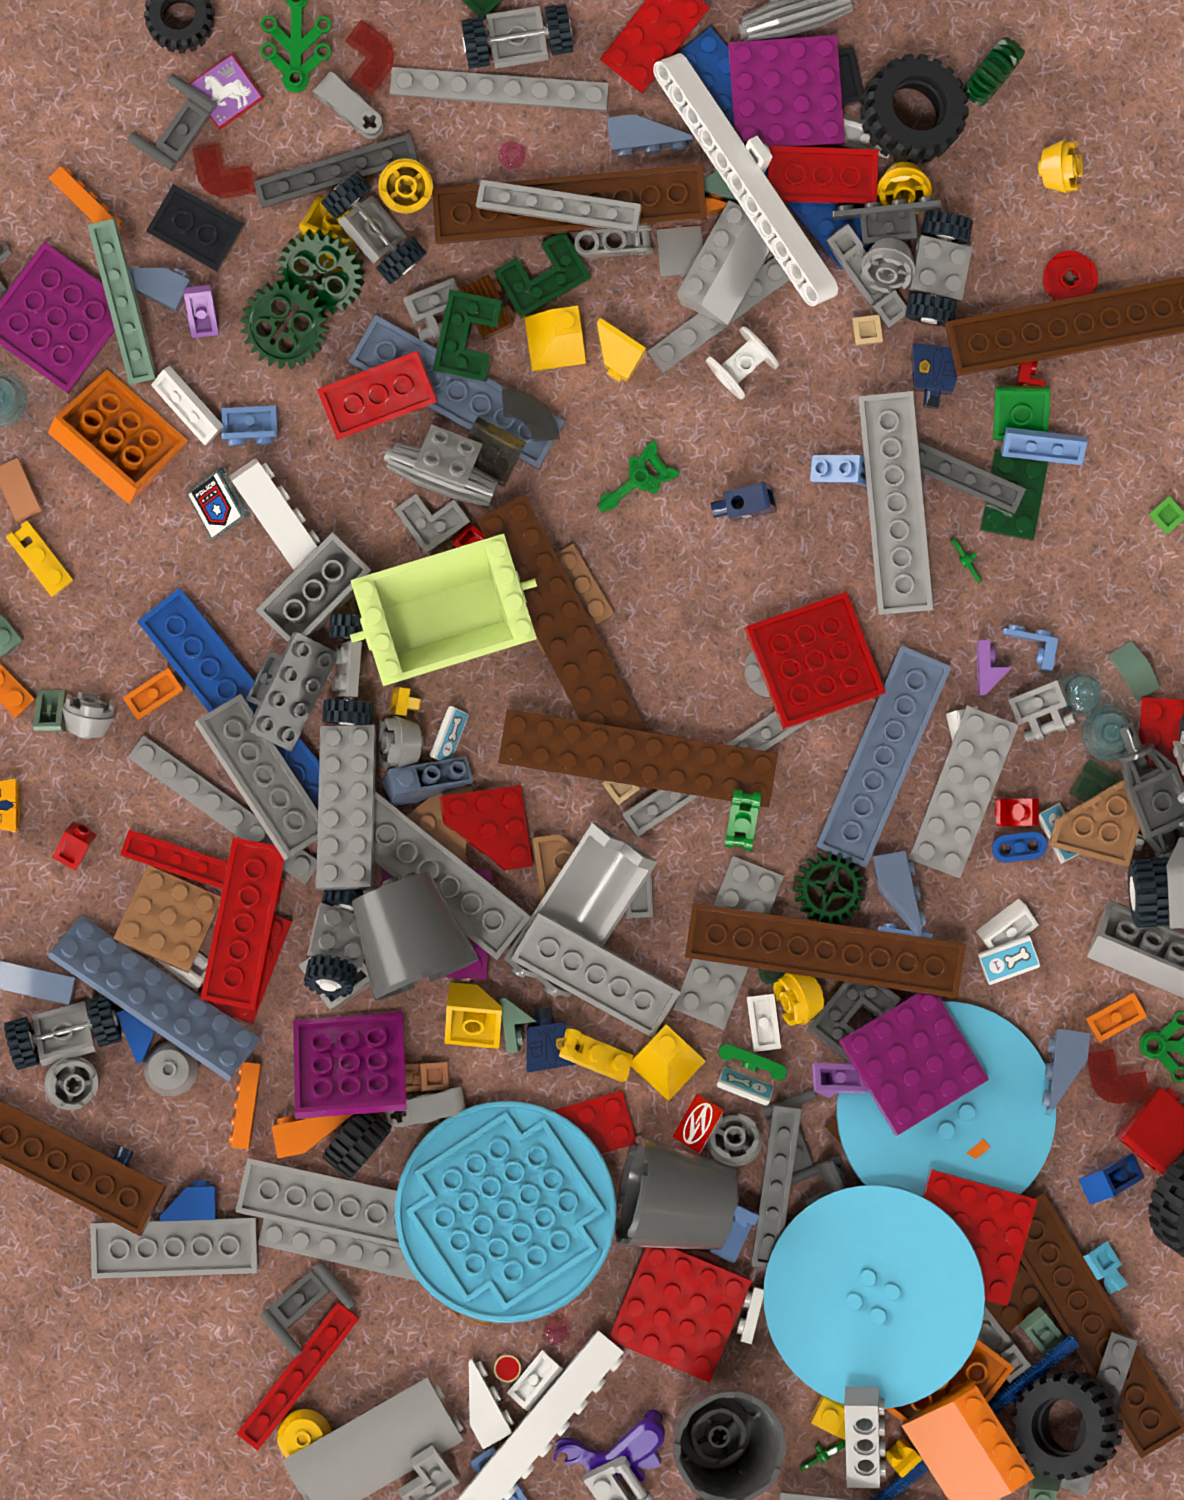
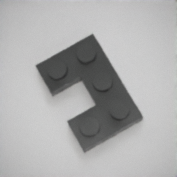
[807,982,901,1064]

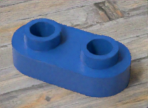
[991,832,1047,863]

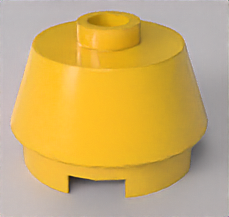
[1038,139,1083,194]
[378,159,433,214]
[877,162,932,214]
[773,973,824,1026]
[277,1409,331,1458]

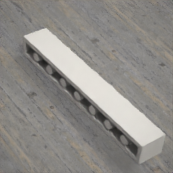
[456,1330,624,1500]

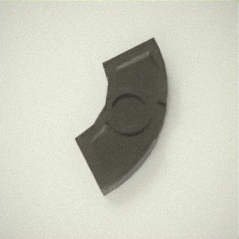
[502,389,560,442]

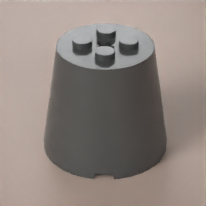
[352,871,479,1001]
[615,1136,739,1250]
[673,1390,786,1500]

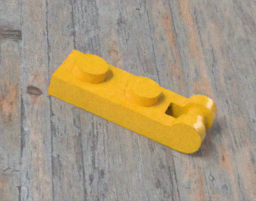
[5,520,74,597]
[559,1028,633,1082]

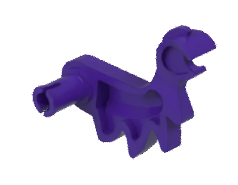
[553,1409,665,1482]

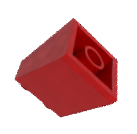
[1115,1087,1184,1175]

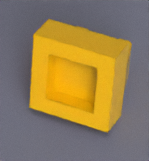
[389,687,421,716]
[884,1438,923,1478]

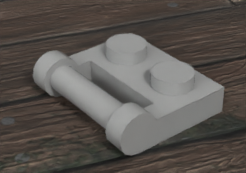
[583,1456,654,1500]

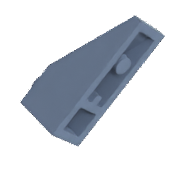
[129,268,193,313]

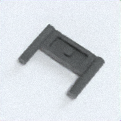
[128,74,217,171]
[762,1088,842,1185]
[260,1261,357,1358]

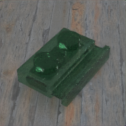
[1068,759,1124,802]

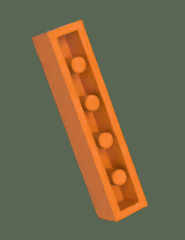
[49,166,122,231]
[229,1062,261,1150]

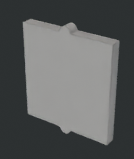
[656,225,703,278]

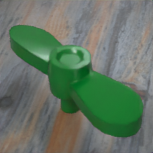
[950,538,982,583]
[800,1440,846,1471]

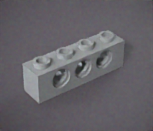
[844,1386,886,1488]

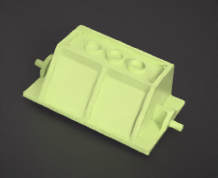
[350,534,537,686]

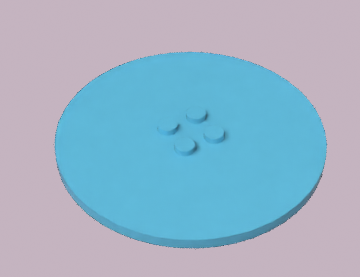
[836,1001,1056,1196]
[395,1101,616,1323]
[763,1185,986,1409]

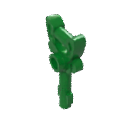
[596,441,679,514]

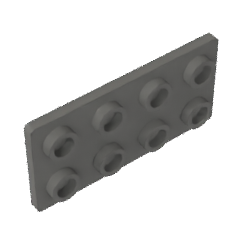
[246,632,337,751]

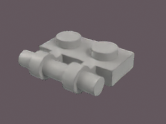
[403,278,459,341]
[1009,679,1077,742]

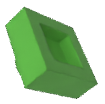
[1148,496,1184,535]

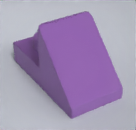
[183,285,219,338]
[977,640,1012,697]
[812,1063,867,1098]

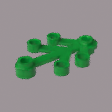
[260,0,332,93]
[1139,1011,1184,1083]

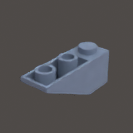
[607,114,692,158]
[382,756,473,806]
[873,851,926,937]
[1042,1029,1090,1116]

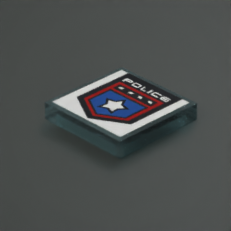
[186,467,250,541]

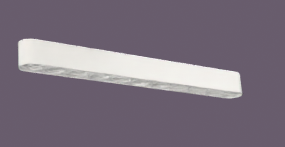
[653,53,838,306]

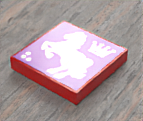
[189,54,264,130]

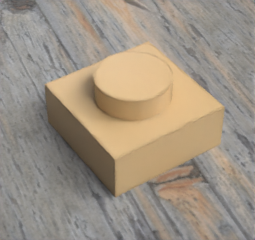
[852,315,883,346]
[602,781,640,805]

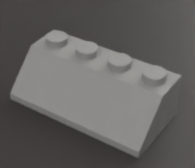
[677,200,771,327]
[255,532,373,643]
[1087,900,1184,998]

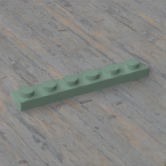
[87,218,157,385]

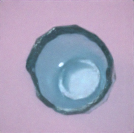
[1061,673,1101,714]

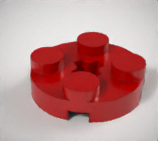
[1042,250,1098,301]

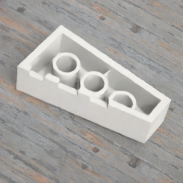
[229,458,321,571]

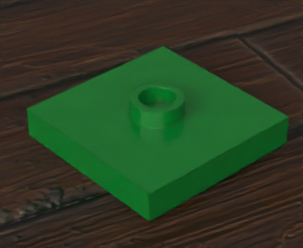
[992,385,1051,440]

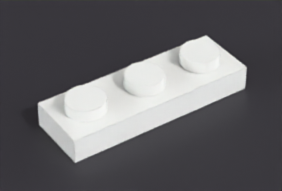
[151,366,224,445]

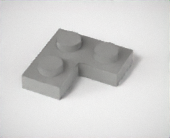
[394,494,471,555]
[398,1445,460,1500]

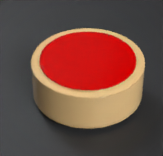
[494,1354,521,1383]

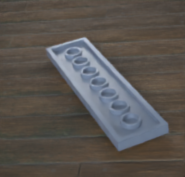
[348,315,565,469]
[815,645,951,868]
[48,915,261,1082]

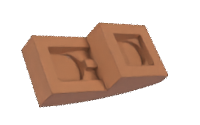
[0,458,42,522]
[405,1062,449,1092]

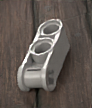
[312,71,384,140]
[574,225,654,259]
[386,1087,466,1127]

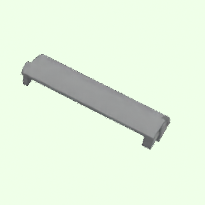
[504,823,658,997]
[282,1377,464,1500]

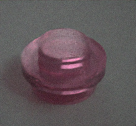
[498,142,525,169]
[542,1326,570,1345]

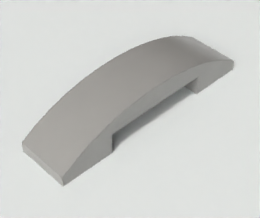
[826,224,907,328]
[978,1306,1031,1383]

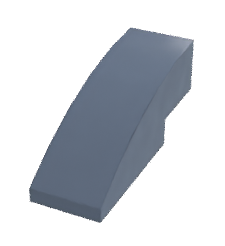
[0,961,77,1005]

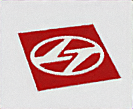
[672,1094,724,1154]

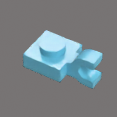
[1083,1241,1128,1295]

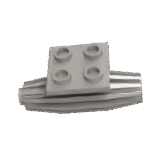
[737,0,853,41]
[383,425,498,507]

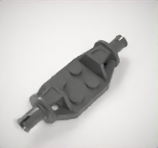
[1118,722,1184,860]

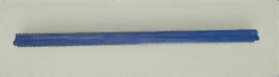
[871,1335,1079,1500]

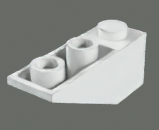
[469,1358,515,1449]

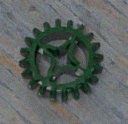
[963,37,1025,106]
[792,851,867,924]

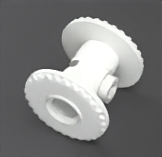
[706,326,779,399]

